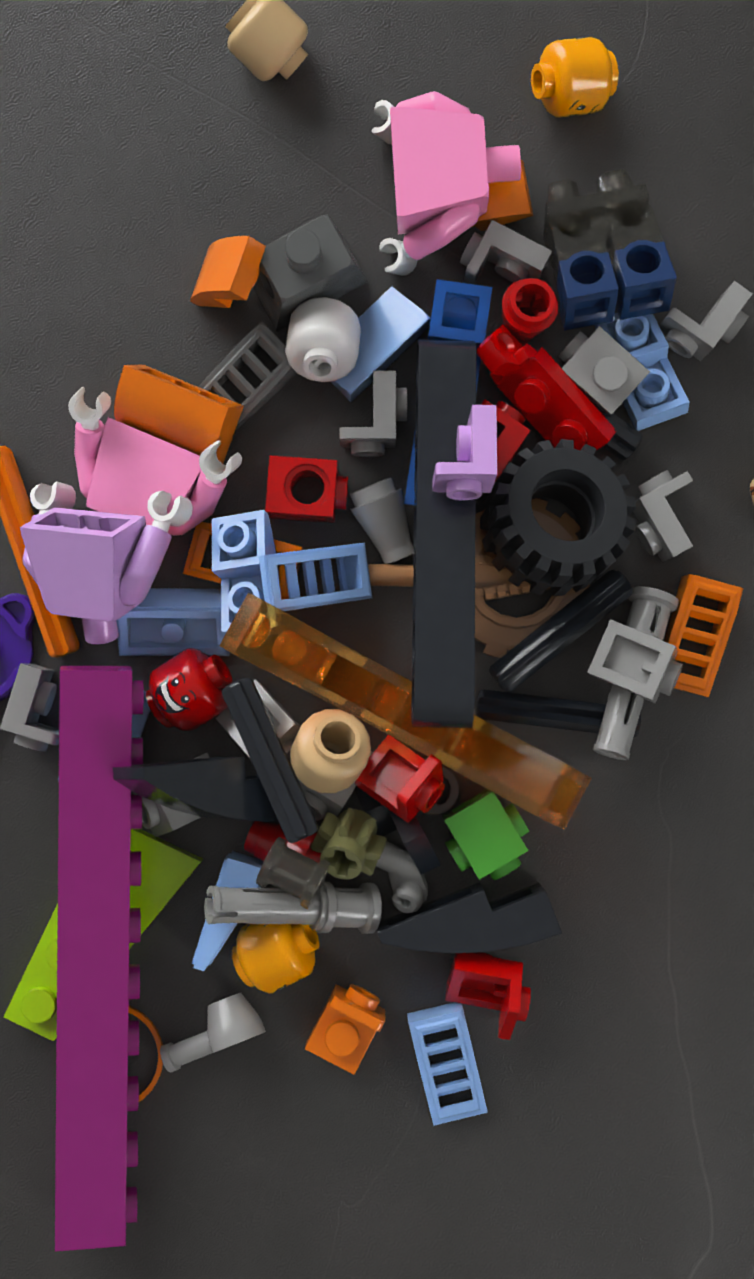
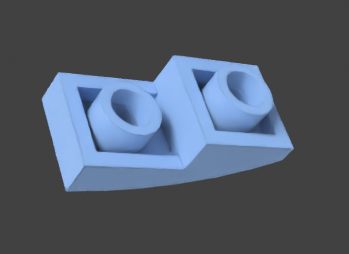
[595,312,690,431]
[212,510,283,639]

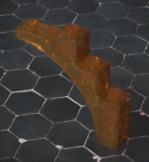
[219,593,592,830]

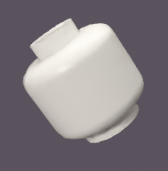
[285,297,361,382]

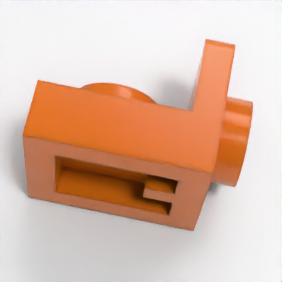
[305,984,385,1075]

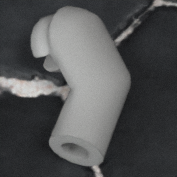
[376,841,428,913]

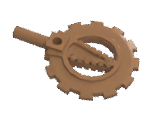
[368,498,590,658]

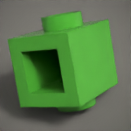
[442,787,530,880]

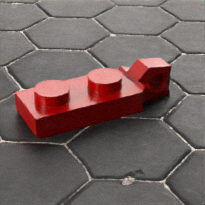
[476,325,616,450]

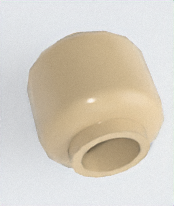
[225,0,308,81]
[290,709,371,793]

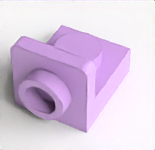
[433,405,497,500]

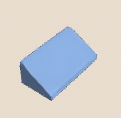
[323,286,431,402]
[116,588,230,656]

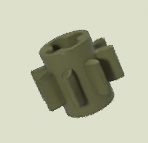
[311,808,387,879]

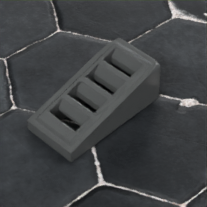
[198,321,298,431]

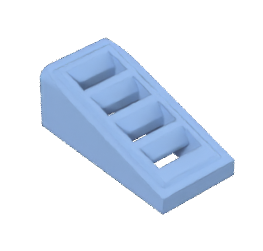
[258,542,372,614]
[192,851,271,971]
[407,1002,488,1126]

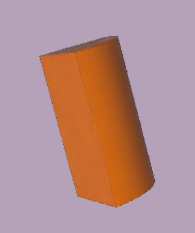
[114,365,244,464]

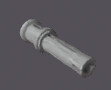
[593,586,679,760]
[204,881,382,934]

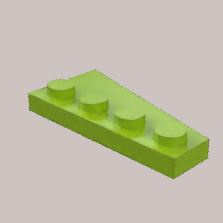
[3,829,203,1041]

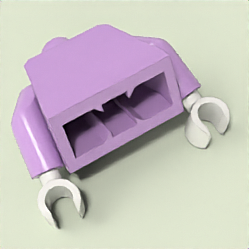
[20,482,193,644]

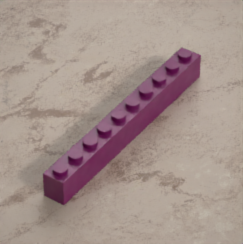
[55,666,144,1252]

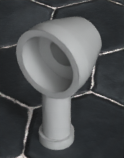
[160,993,266,1073]

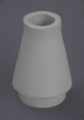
[350,477,414,564]

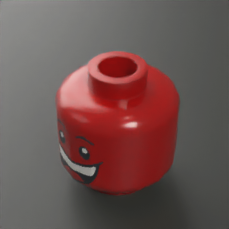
[146,648,232,731]

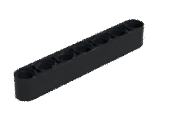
[411,339,476,728]

